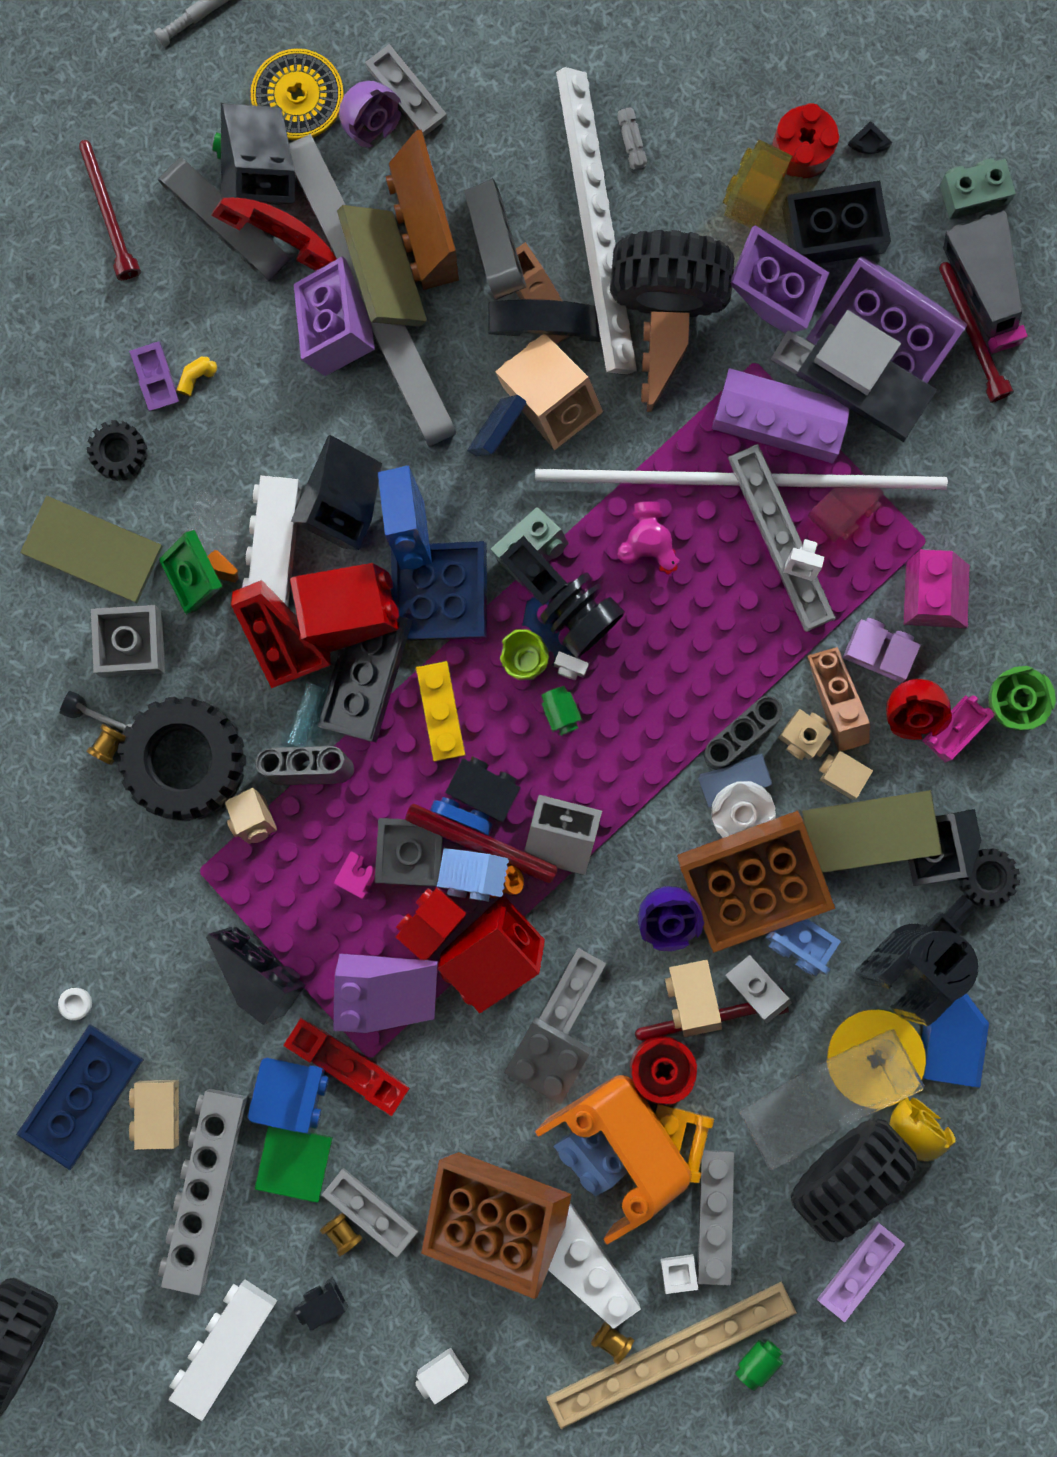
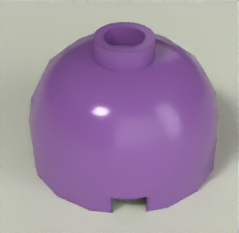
[339,81,401,148]

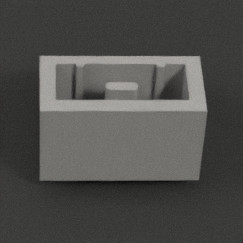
[524,795,602,875]

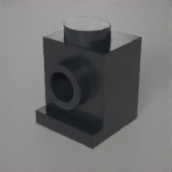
[294,1277,348,1331]

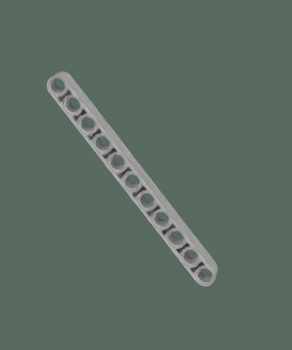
[289,134,457,447]

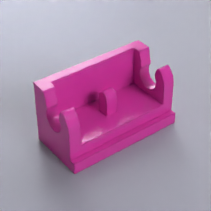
[922,695,994,762]
[334,851,376,899]

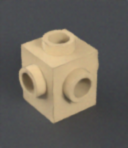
[778,709,831,760]

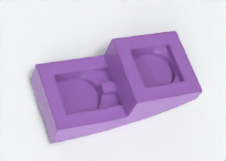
[129,341,180,411]

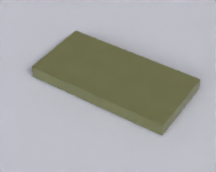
[337,205,427,327]
[20,495,163,603]
[802,790,942,873]

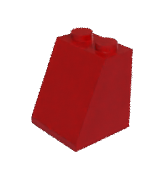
[290,563,399,652]
[437,895,545,1014]

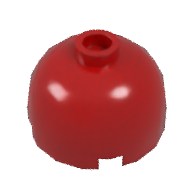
[886,679,952,740]

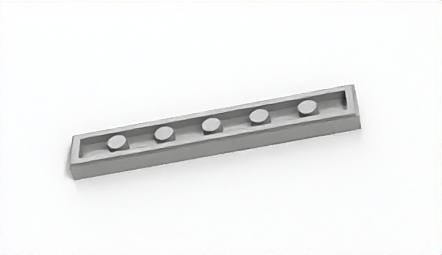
[728,444,836,632]

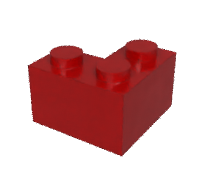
[395,887,468,960]

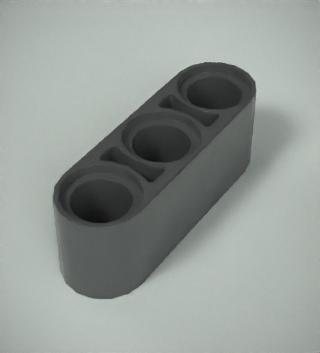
[704,696,783,770]
[255,746,354,785]

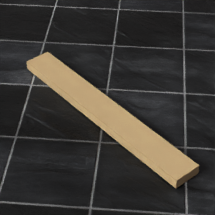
[547,1282,796,1429]

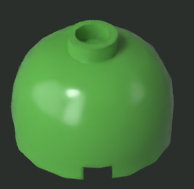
[988,666,1056,731]

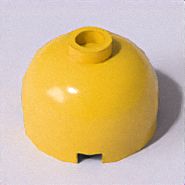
[889,1096,956,1161]

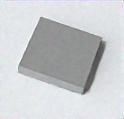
[814,310,901,395]

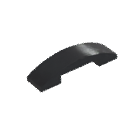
[488,299,601,342]

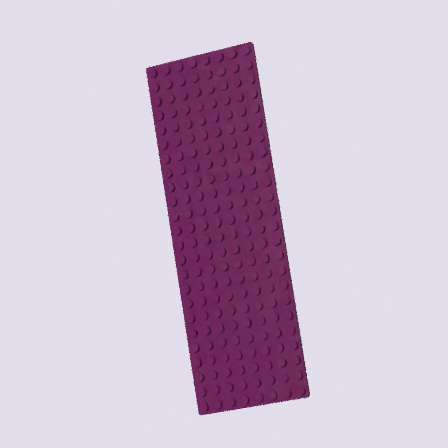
[200,363,926,1058]

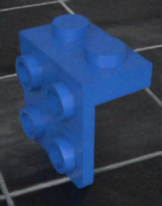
[248,1058,329,1135]

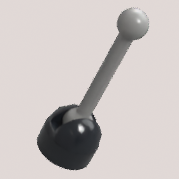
[59,691,133,731]

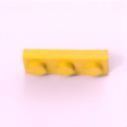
[416,661,466,762]

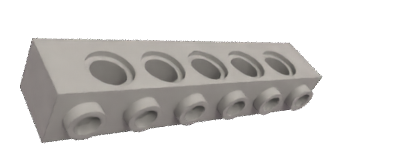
[158,1089,247,1296]

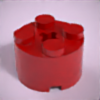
[772,103,839,178]
[630,1036,697,1104]

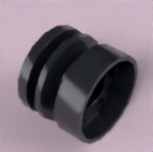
[539,572,625,658]

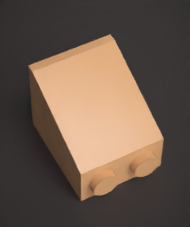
[495,334,603,450]

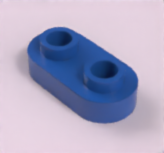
[430,797,493,836]

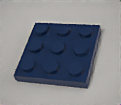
[391,541,487,641]

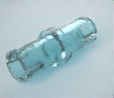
[285,682,326,747]

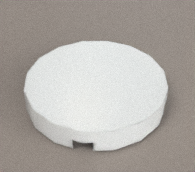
[711,781,776,838]

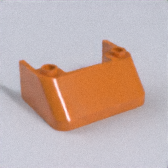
[535,1075,692,1245]

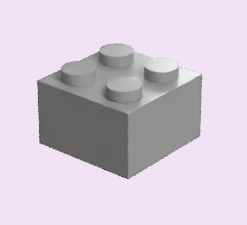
[91,605,165,677]

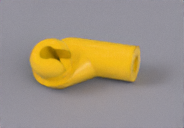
[176,356,217,397]

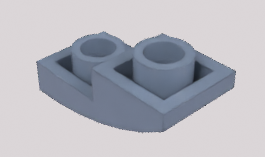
[698,754,772,807]

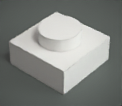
[554,651,589,680]
[660,1254,698,1294]

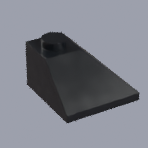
[908,809,982,886]

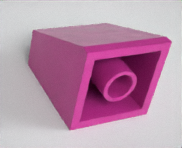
[904,549,970,628]

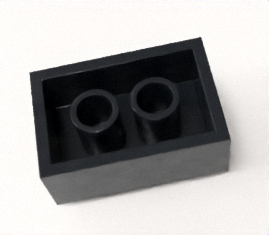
[782,180,891,264]

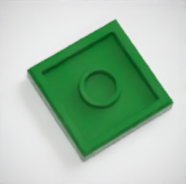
[159,530,222,615]
[255,1126,333,1203]

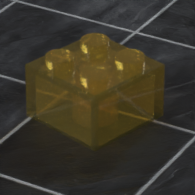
[723,139,793,228]

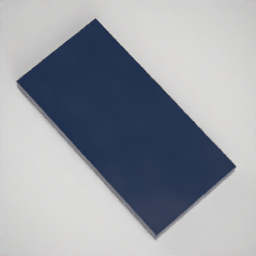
[16,1024,144,1170]

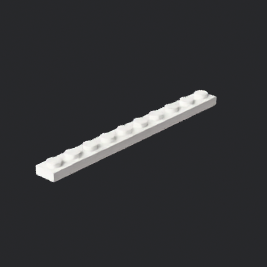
[556,67,637,374]

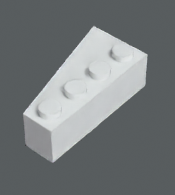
[548,1202,641,1329]

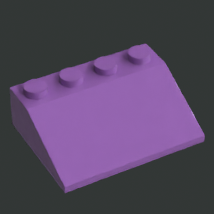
[806,255,968,383]

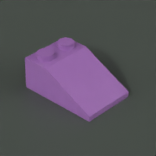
[730,225,829,334]
[294,256,375,376]
[333,954,438,1033]

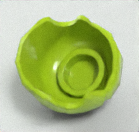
[500,629,549,681]

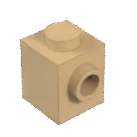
[225,788,277,844]

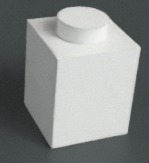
[415,1347,469,1405]

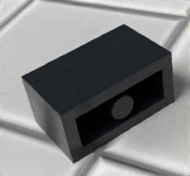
[445,756,521,823]

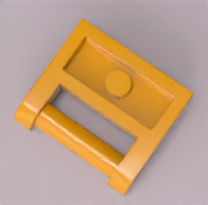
[655,1104,715,1183]

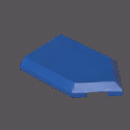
[921,993,989,1088]

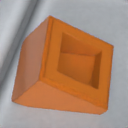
[208,550,239,582]

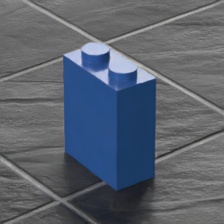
[378,465,432,570]

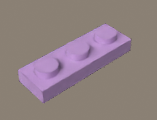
[817,1222,905,1322]

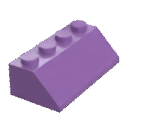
[711,368,849,463]

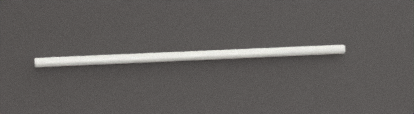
[535,469,948,490]

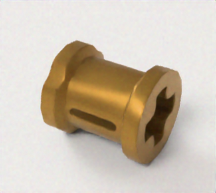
[86,724,126,765]
[320,1212,363,1257]
[591,1321,634,1365]

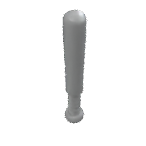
[153,0,229,47]

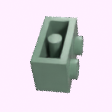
[939,158,1016,219]
[490,507,569,585]

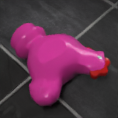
[617,502,680,575]

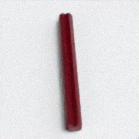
[405,804,557,883]

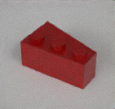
[231,580,331,689]

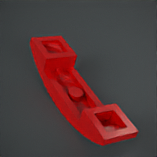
[211,197,337,271]
[283,1018,410,1116]

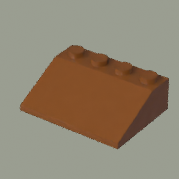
[385,129,459,290]
[677,810,835,953]
[421,1152,572,1299]

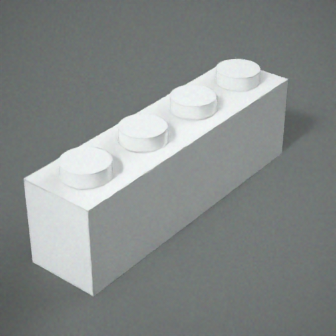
[242,475,302,606]
[169,1279,277,1421]

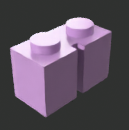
[843,618,921,683]

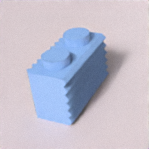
[437,848,509,902]

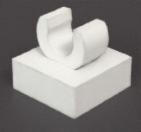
[783,539,824,581]

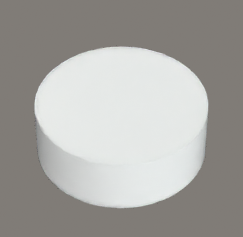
[58,988,92,1020]

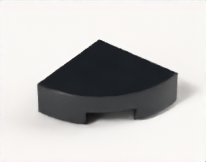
[848,121,893,154]

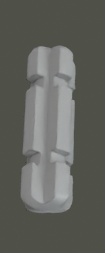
[617,108,647,170]

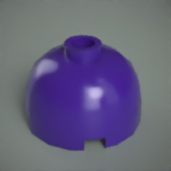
[637,886,704,952]

